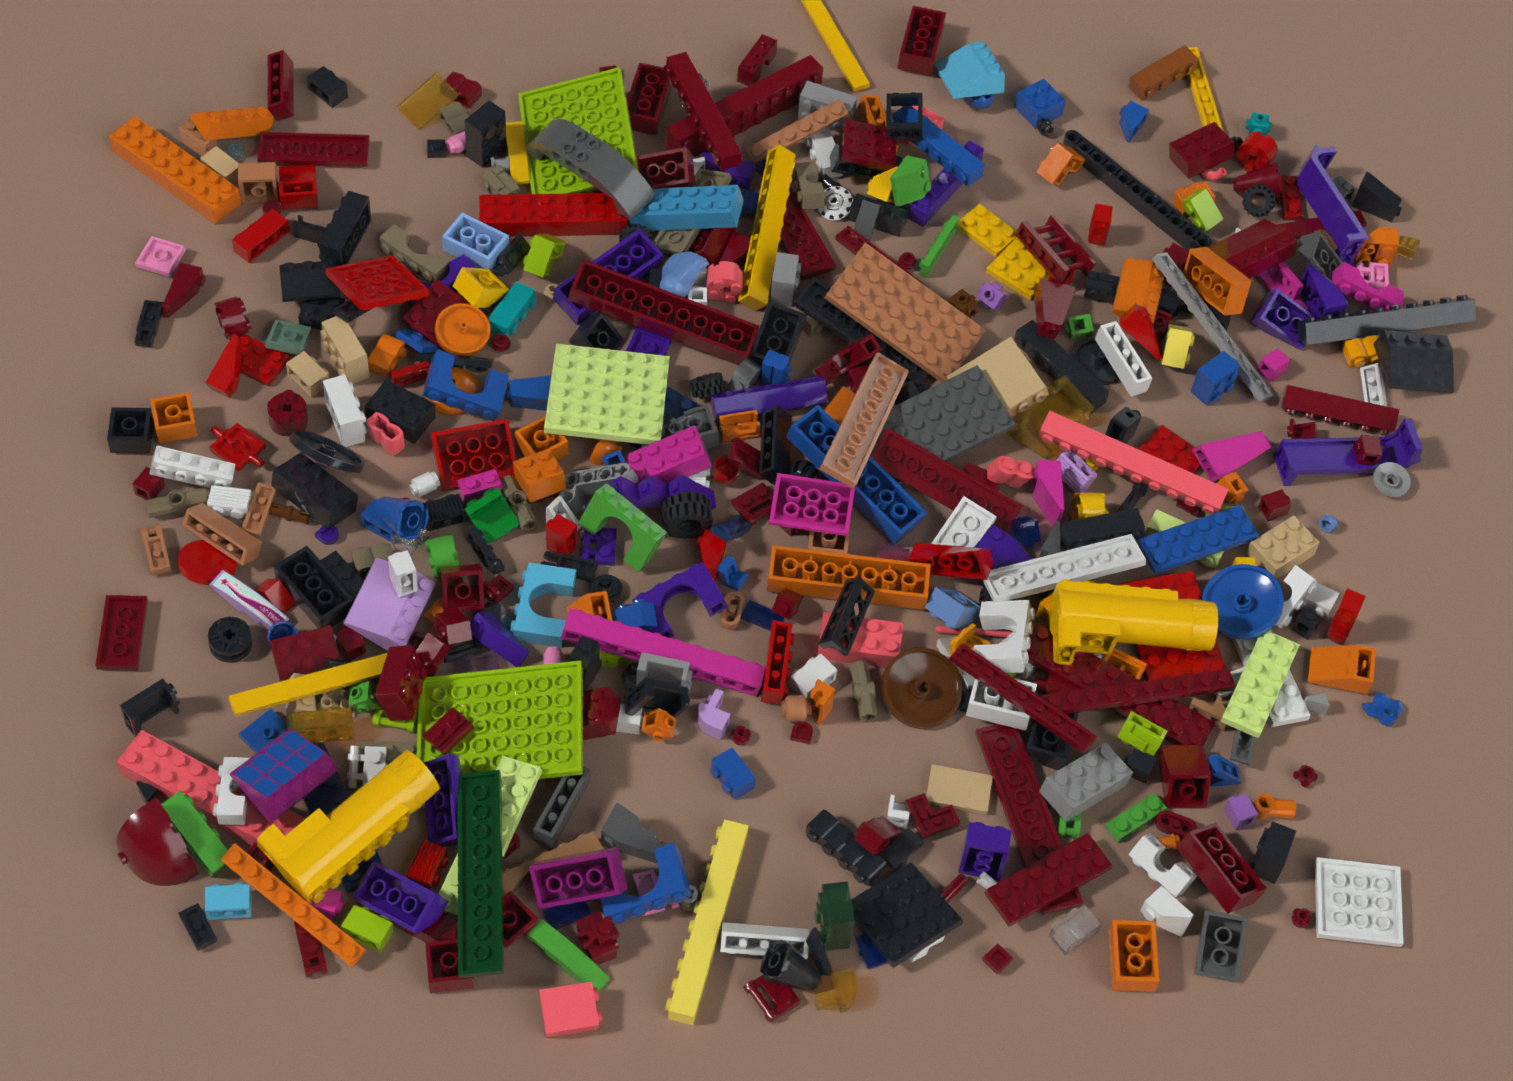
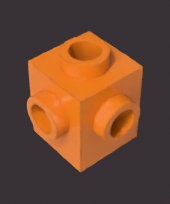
[641,708,676,741]

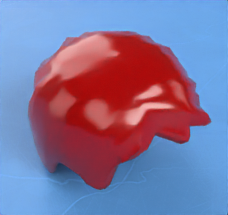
[710,455,740,484]

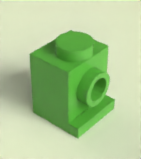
[1065,314,1094,340]

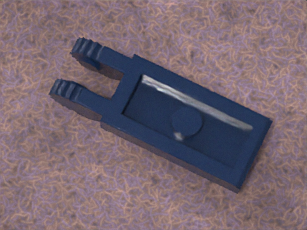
[711,515,752,542]

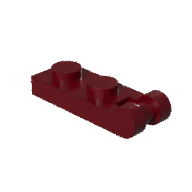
[294,921,328,978]

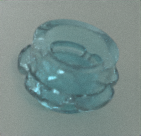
[226,143,244,160]

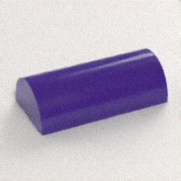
[423,754,461,847]

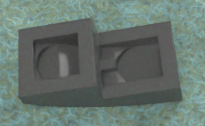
[854,200,881,241]

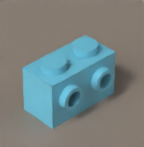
[205,883,252,920]

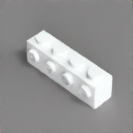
[1095,321,1153,396]
[149,446,235,488]
[720,922,809,959]

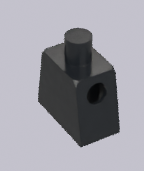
[1105,407,1141,444]

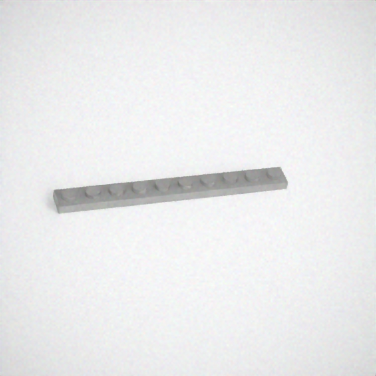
[1152,252,1275,402]

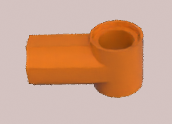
[1253,793,1296,820]

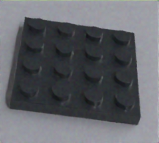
[842,862,963,968]

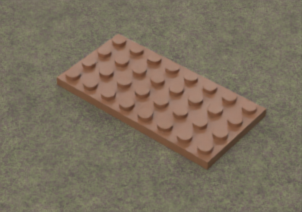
[824,243,986,383]

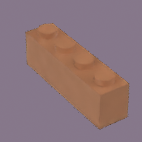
[182,503,263,566]

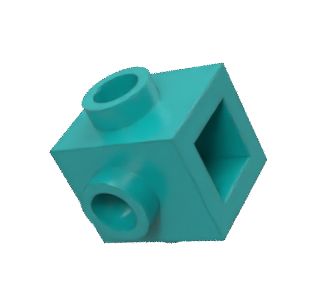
[1245,112,1272,136]

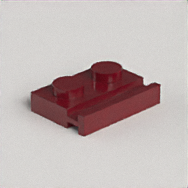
[729,437,761,480]
[422,707,474,756]

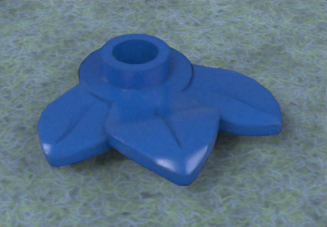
[1362,692,1403,726]

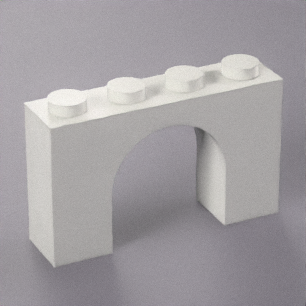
[973,600,1035,673]

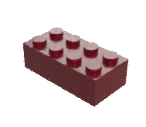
[897,6,946,76]
[627,63,672,135]
[1177,823,1267,914]

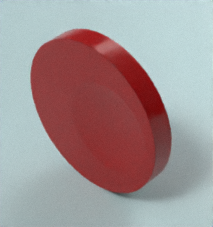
[178,540,238,585]

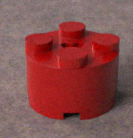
[1235,131,1278,173]

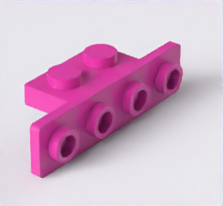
[1257,262,1309,311]

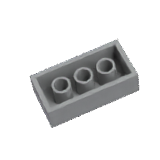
[1039,743,1133,822]

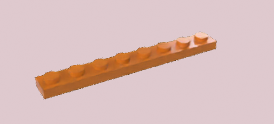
[220,843,367,968]

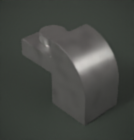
[725,358,762,391]

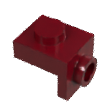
[1287,419,1317,439]
[483,574,514,603]

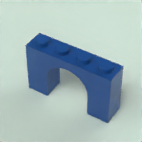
[422,349,509,421]
[600,843,692,924]

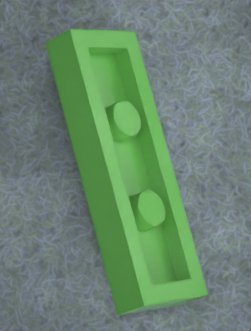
[1105,793,1167,843]

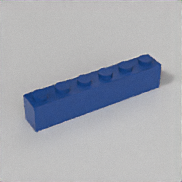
[892,106,985,187]

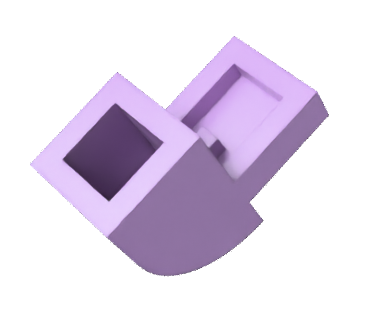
[698,689,730,740]

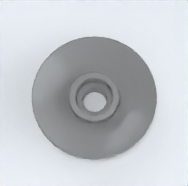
[1373,462,1411,498]

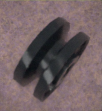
[207,616,253,663]

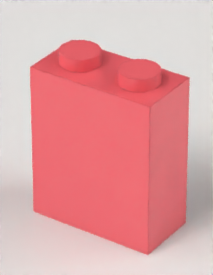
[539,981,602,1038]

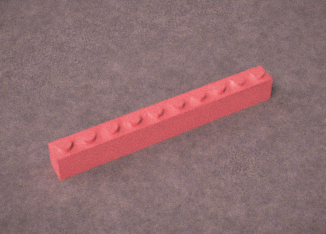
[1038,410,1229,515]

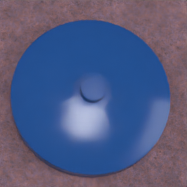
[1202,564,1284,639]

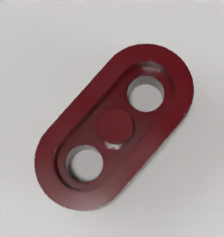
[1155,810,1197,839]

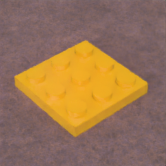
[986,237,1051,300]

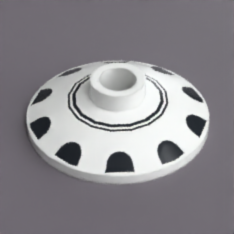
[818,186,853,221]

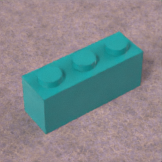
[488,281,537,338]

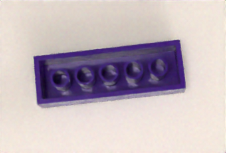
[553,229,663,325]

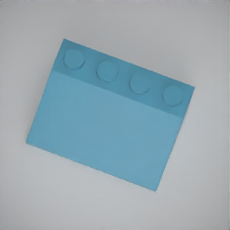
[934,41,1005,99]

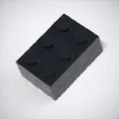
[464,100,507,168]
[750,301,807,365]
[365,380,436,444]

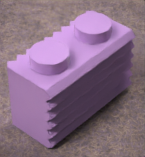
[1056,451,1097,493]

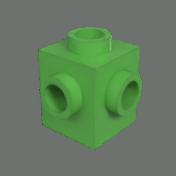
[349,681,381,713]

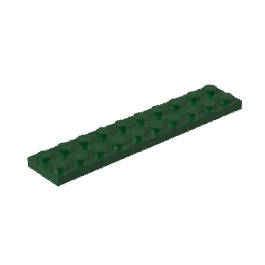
[458,770,504,978]

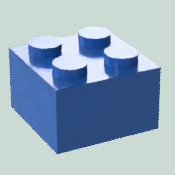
[1014,79,1066,129]
[1191,351,1240,406]

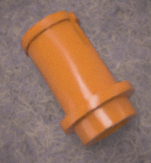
[1156,834,1180,850]

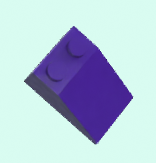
[1301,265,1348,318]
[1250,288,1317,350]
[974,525,1032,570]

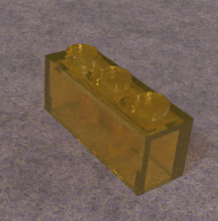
[287,707,354,743]

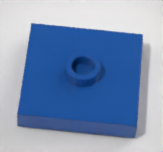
[239,709,292,754]

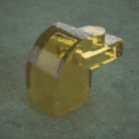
[815,968,858,1013]

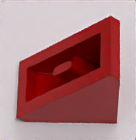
[254,578,296,614]

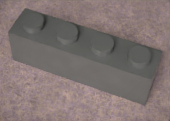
[533,766,590,849]

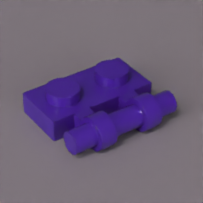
[579,528,617,566]

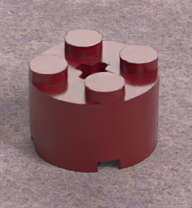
[214,296,252,339]
[267,390,308,436]

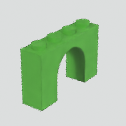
[579,483,667,572]

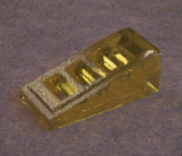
[1395,235,1421,260]

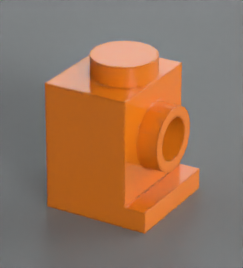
[1216,472,1249,504]

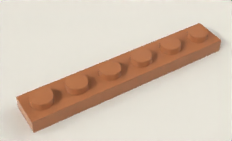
[746,98,849,166]

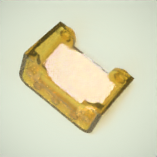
[1007,376,1095,460]

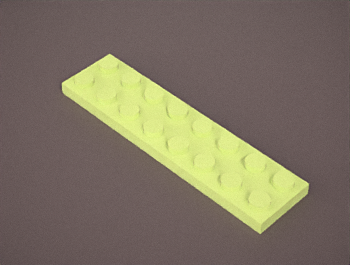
[438,756,542,915]

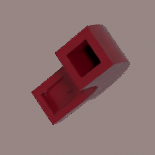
[814,333,881,385]

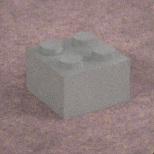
[770,252,802,307]

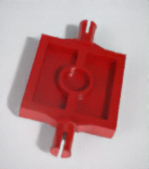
[209,423,266,472]

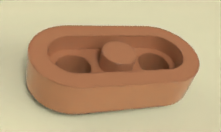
[720,591,744,629]

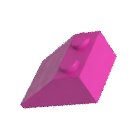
[1029,460,1064,527]

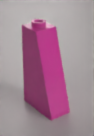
[1192,431,1271,482]

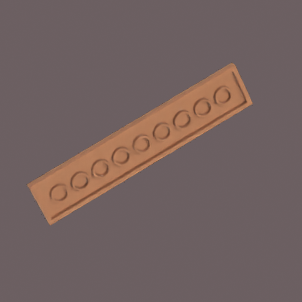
[819,352,909,489]

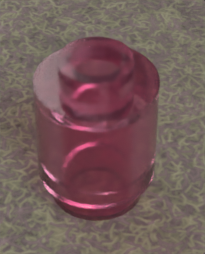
[879,544,909,561]

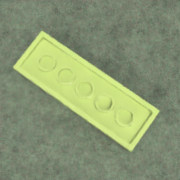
[1221,631,1300,738]

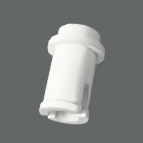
[976,872,998,889]

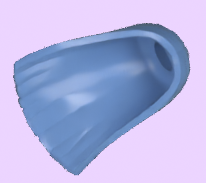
[659,251,709,297]

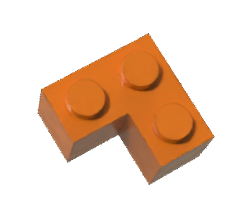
[1036,142,1086,186]

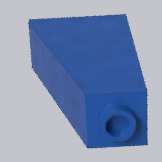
[506,375,552,411]

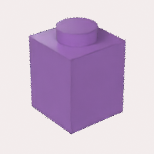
[1224,794,1258,830]

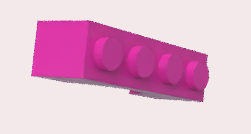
[1332,262,1404,309]

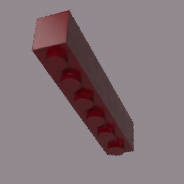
[1280,385,1400,435]

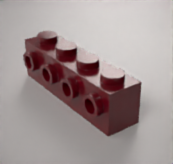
[267,50,294,121]

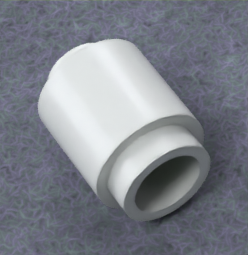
[409,472,440,497]

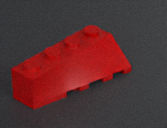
[908,542,994,580]

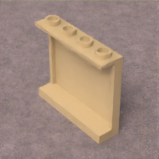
[947,337,1049,418]

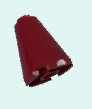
[1233,163,1282,199]

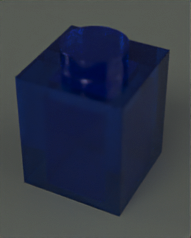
[1011,515,1041,547]

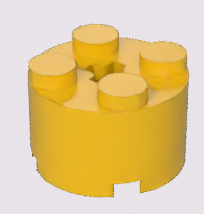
[1070,492,1109,521]

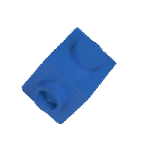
[717,556,748,591]

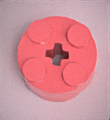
[706,261,743,304]

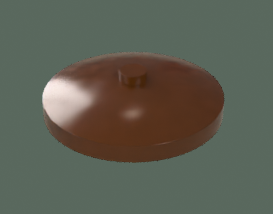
[881,647,962,729]

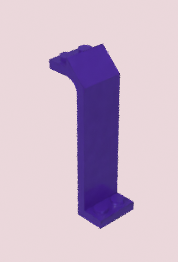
[1295,143,1369,263]
[1273,419,1423,486]

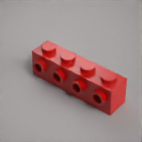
[760,620,795,705]

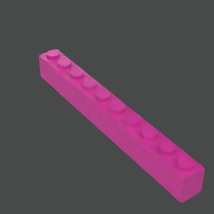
[561,608,765,697]

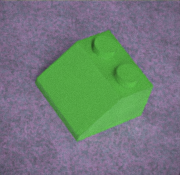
[890,155,931,206]

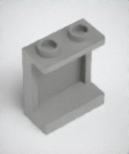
[636,652,693,693]

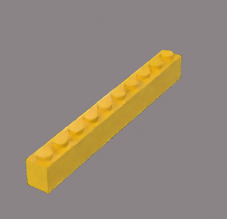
[738,144,796,311]

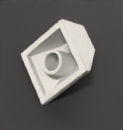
[1140,886,1193,937]

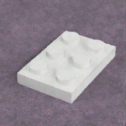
[931,496,997,548]

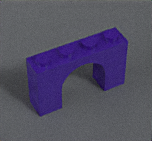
[632,562,727,638]

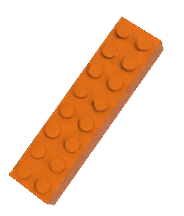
[108,116,242,225]
[767,545,931,610]

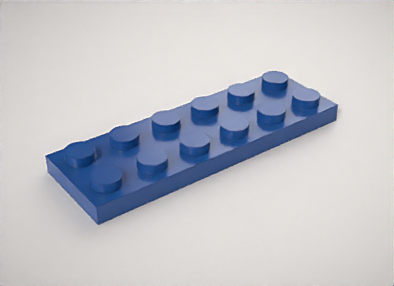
[1136,505,1259,575]

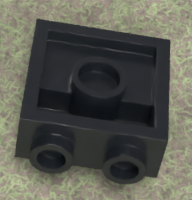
[298,297,345,330]

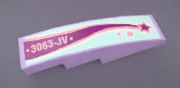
[209,570,289,630]

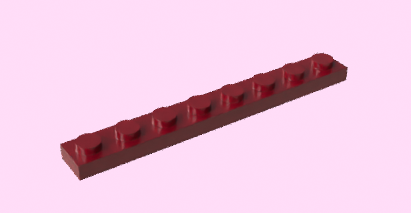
[950,643,1097,754]

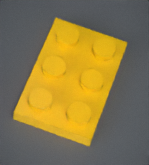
[957,203,1017,258]

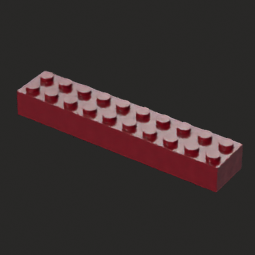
[666,55,823,157]
[568,259,760,365]

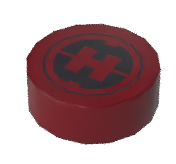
[262,200,281,214]

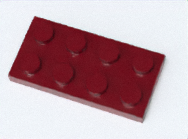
[95,595,148,670]

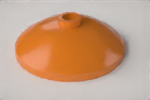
[423,367,481,416]

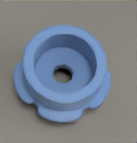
[1319,514,1338,533]

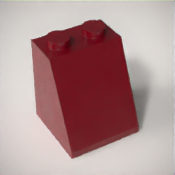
[1159,745,1212,808]

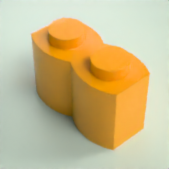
[1342,335,1380,368]

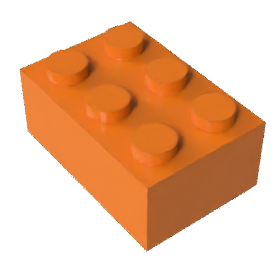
[1108,920,1160,992]

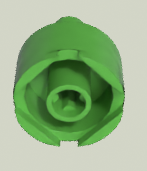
[425,534,461,579]

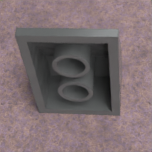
[1195,910,1248,982]

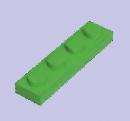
[919,215,959,278]

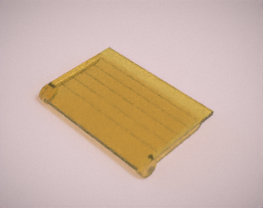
[396,71,459,130]

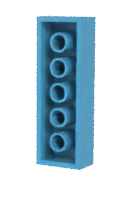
[628,185,744,231]

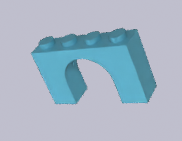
[510,562,576,648]

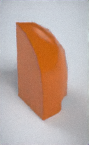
[590,439,623,465]

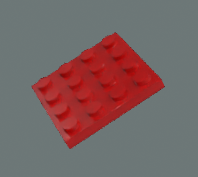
[326,255,429,311]

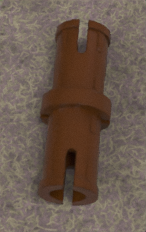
[269,502,311,524]

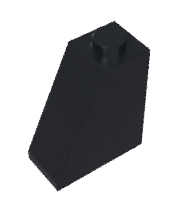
[1352,172,1403,223]
[569,636,600,691]

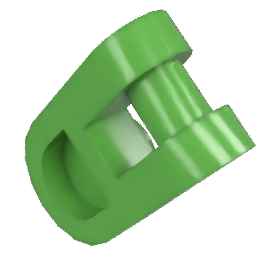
[1058,812,1082,839]

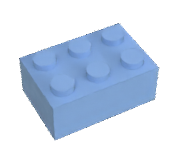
[442,213,509,271]

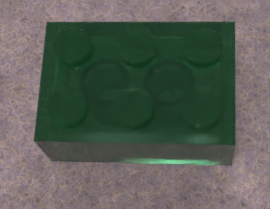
[814,881,855,951]

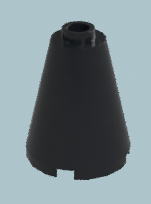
[760,940,822,992]

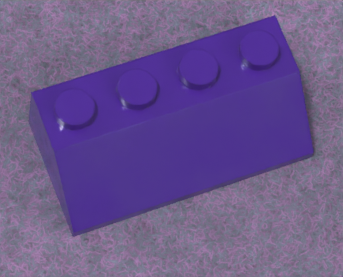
[352,860,449,934]

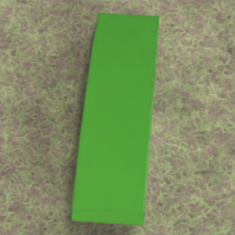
[528,919,610,993]

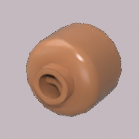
[781,695,811,722]

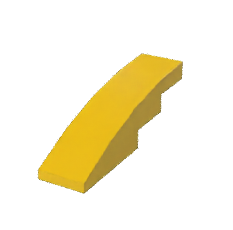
[506,121,530,185]

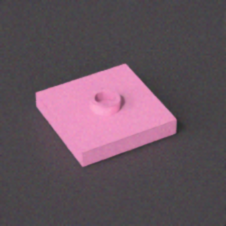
[135,236,186,277]

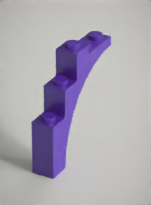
[584,475,716,510]

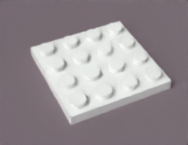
[1315,857,1403,947]

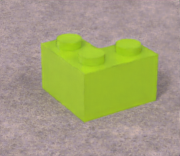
[523,234,567,278]

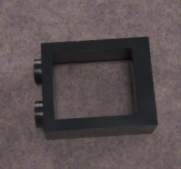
[886,92,923,140]

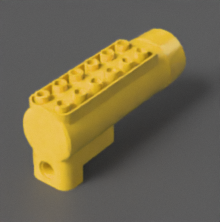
[1050,579,1218,665]
[257,750,440,904]

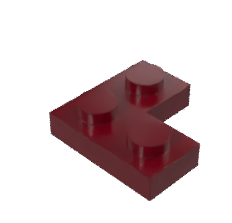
[905,793,961,839]

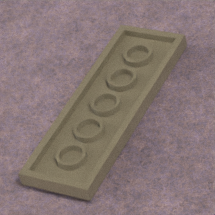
[653,168,732,255]

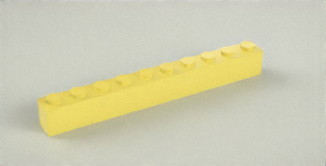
[665,819,749,1026]

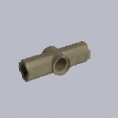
[500,475,537,531]
[145,487,208,518]
[850,660,878,722]

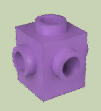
[977,281,1010,310]

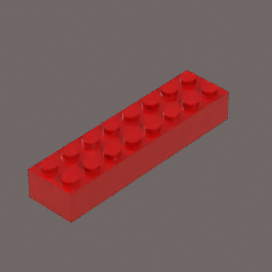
[479,193,627,237]

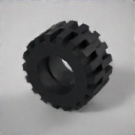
[661,492,713,539]

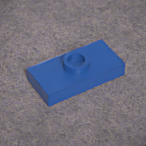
[396,329,436,353]

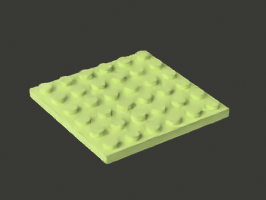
[544,343,670,445]

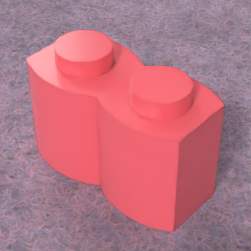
[366,412,405,456]
[987,456,1033,488]

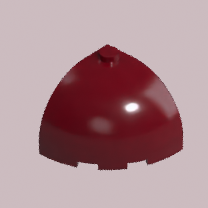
[116,797,198,886]

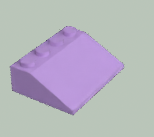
[343,558,436,651]

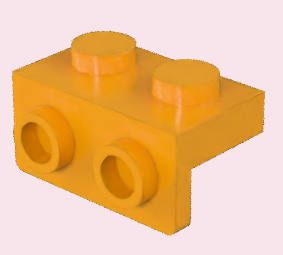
[950,623,991,656]

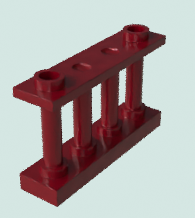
[1015,214,1096,283]

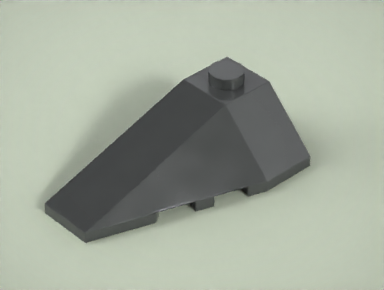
[1297,231,1343,281]
[641,405,720,450]
[601,802,685,864]

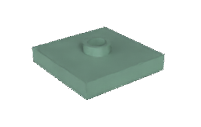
[265,319,312,355]

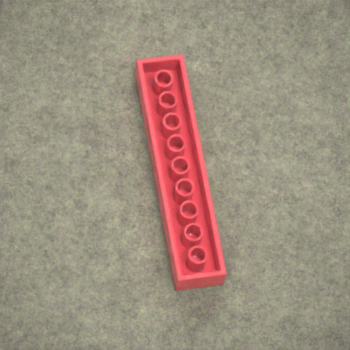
[116,730,305,846]

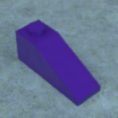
[701,152,755,190]
[470,612,530,667]

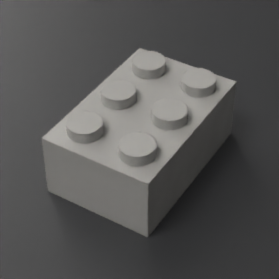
[798,81,857,134]

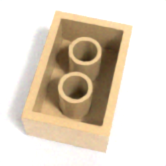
[320,316,370,384]
[1246,515,1320,579]

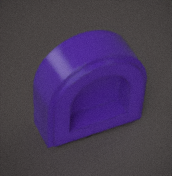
[315,526,339,545]

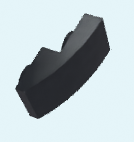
[880,828,924,870]

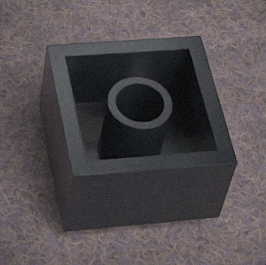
[107,407,154,453]
[1250,821,1296,884]

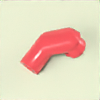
[1201,167,1226,182]

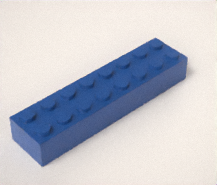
[786,405,927,545]

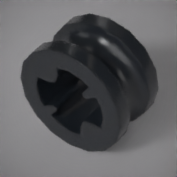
[1037,118,1054,136]

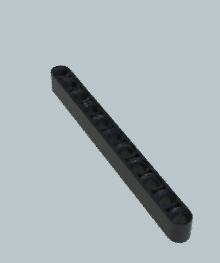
[1063,130,1212,251]

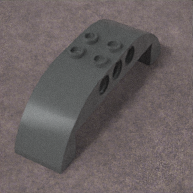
[526,119,655,220]

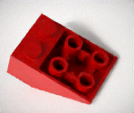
[279,164,319,210]

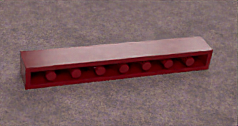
[664,52,742,171]

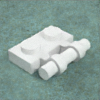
[346,746,387,789]

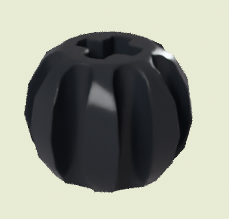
[789,460,819,479]

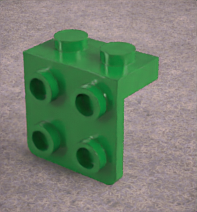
[465,488,519,544]

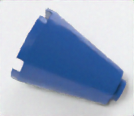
[374,497,429,540]

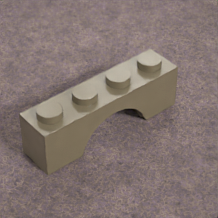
[379,224,450,283]

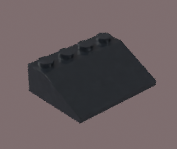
[1373,330,1454,393]

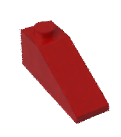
[1119,303,1163,361]
[205,334,242,398]
[697,529,727,583]

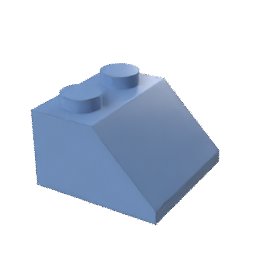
[925,587,981,630]

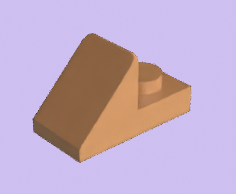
[1189,695,1227,732]

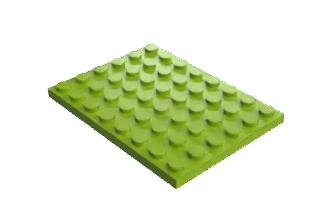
[518,67,639,194]
[416,660,583,779]

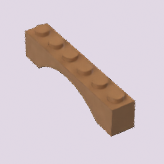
[503,831,603,896]

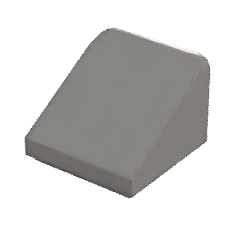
[1304,693,1329,715]

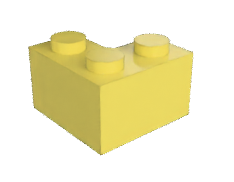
[1161,324,1195,369]

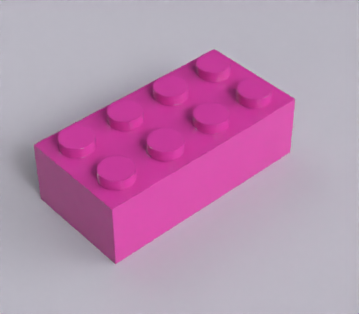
[624,425,712,484]

